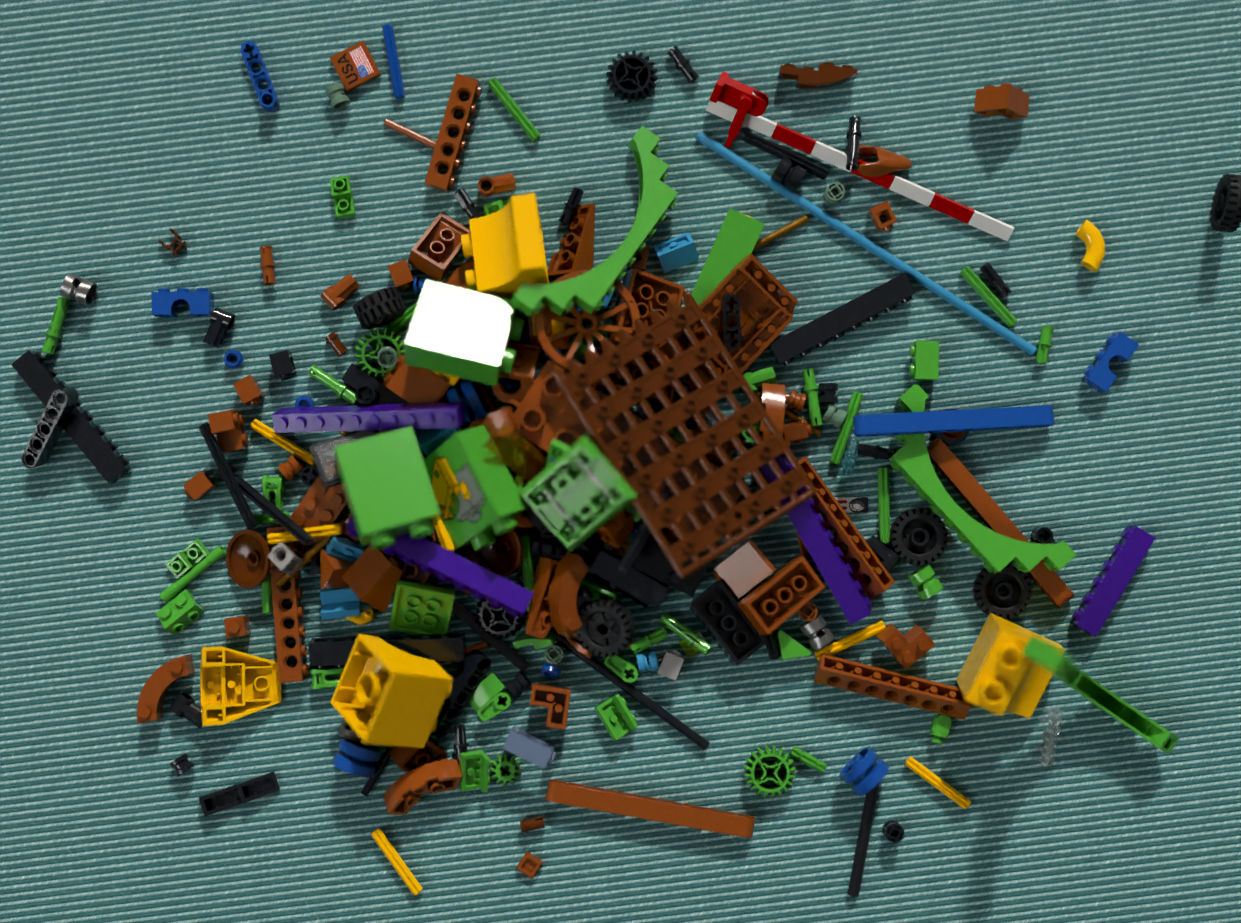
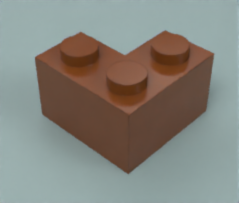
[974,83,1030,120]
[208,410,249,454]
[876,623,935,670]
[530,683,572,729]

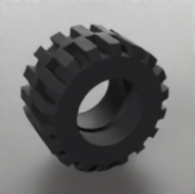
[353,287,407,329]

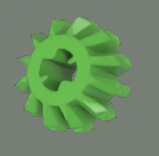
[489,753,522,787]

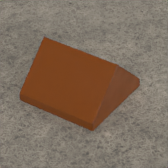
[320,549,353,589]

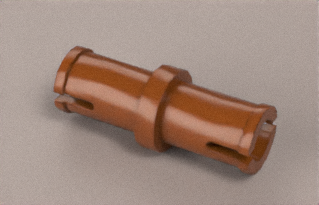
[259,245,276,286]

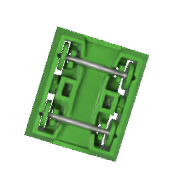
[519,435,638,552]

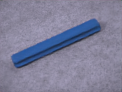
[382,24,405,99]

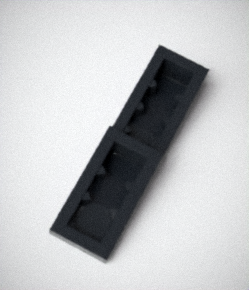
[199,771,280,816]

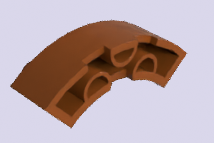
[758,383,789,441]
[467,407,519,442]
[548,552,590,638]
[137,654,195,723]
[383,759,463,815]

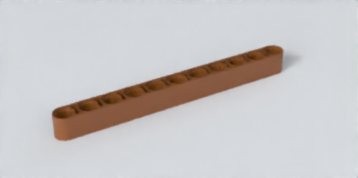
[926,438,1074,609]
[545,779,756,838]

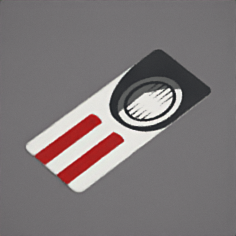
[835,497,868,513]

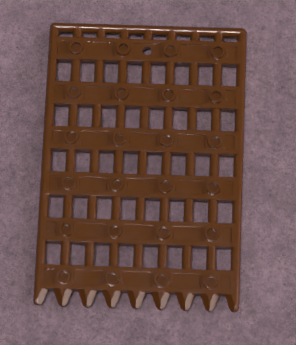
[551,290,817,578]

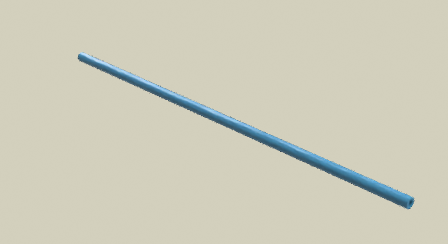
[695,131,1037,356]

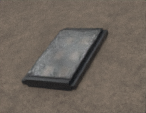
[309,430,379,489]

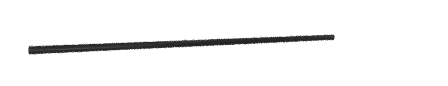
[322,459,710,750]

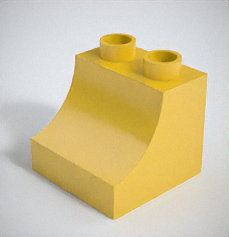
[461,193,549,300]
[956,613,1065,719]
[330,634,453,748]

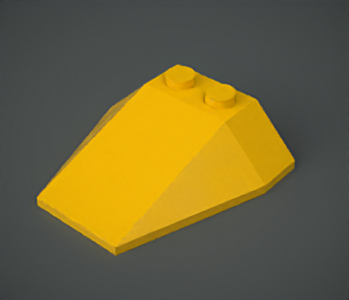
[200,646,282,726]

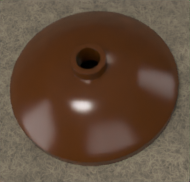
[479,528,523,577]
[226,530,271,588]

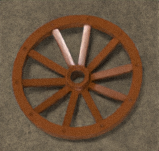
[535,270,640,371]

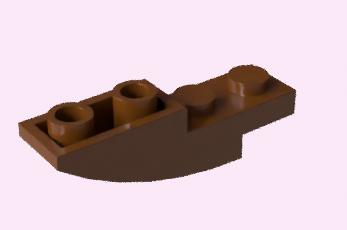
[778,62,858,89]

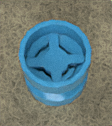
[636,651,658,673]

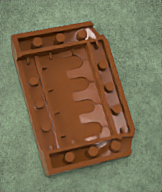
[673,254,798,380]

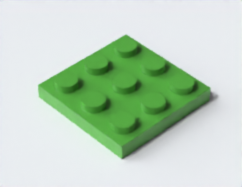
[389,580,456,635]

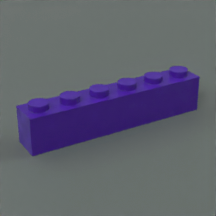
[1071,526,1155,637]

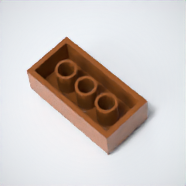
[290,458,349,543]
[737,556,825,635]

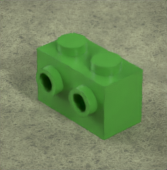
[909,340,939,381]

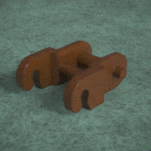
[158,228,187,256]

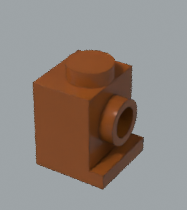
[867,201,897,233]
[783,420,813,446]

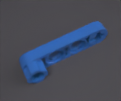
[241,41,280,113]

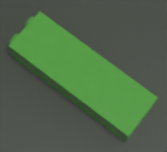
[691,208,765,305]

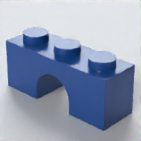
[152,288,214,317]
[1082,332,1139,393]

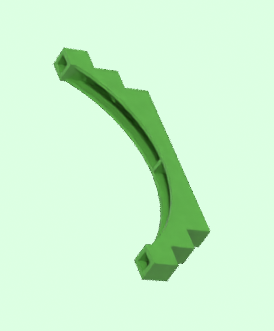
[511,126,678,317]
[889,383,1077,574]
[1022,636,1179,755]

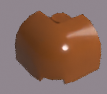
[584,499,634,549]

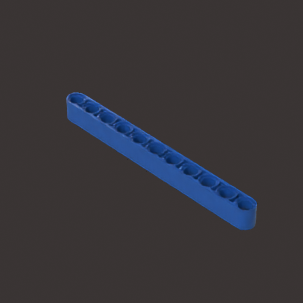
[853,405,1055,437]

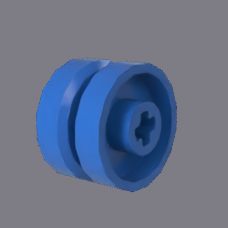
[446,379,488,427]
[332,737,382,778]
[839,746,889,796]

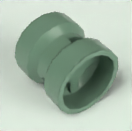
[325,83,350,109]
[824,182,845,204]
[377,346,397,368]
[822,403,847,429]
[544,644,564,664]

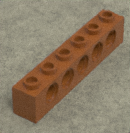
[424,73,482,193]

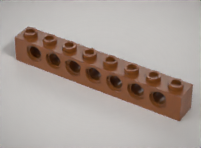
[798,456,895,599]
[267,527,309,683]
[814,653,972,720]

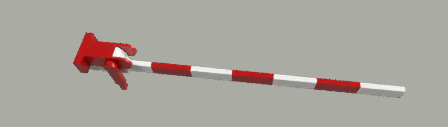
[706,71,1014,241]

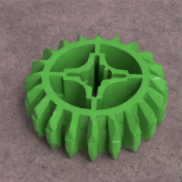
[355,327,405,378]
[743,745,796,798]

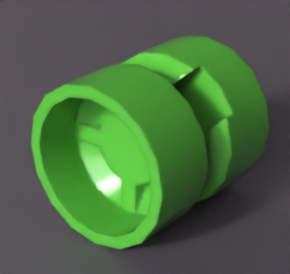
[908,564,944,600]

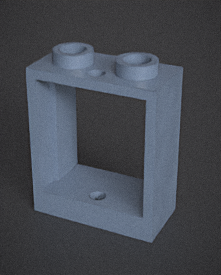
[503,726,556,769]

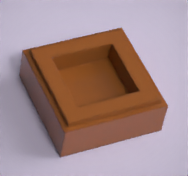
[516,851,543,879]

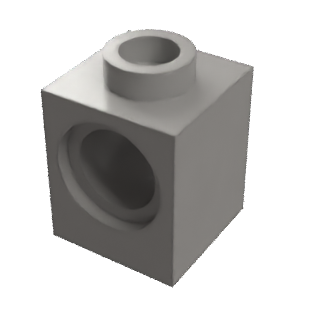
[267,542,304,575]
[657,649,684,681]

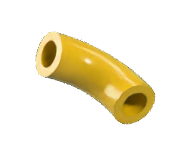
[1075,219,1105,272]

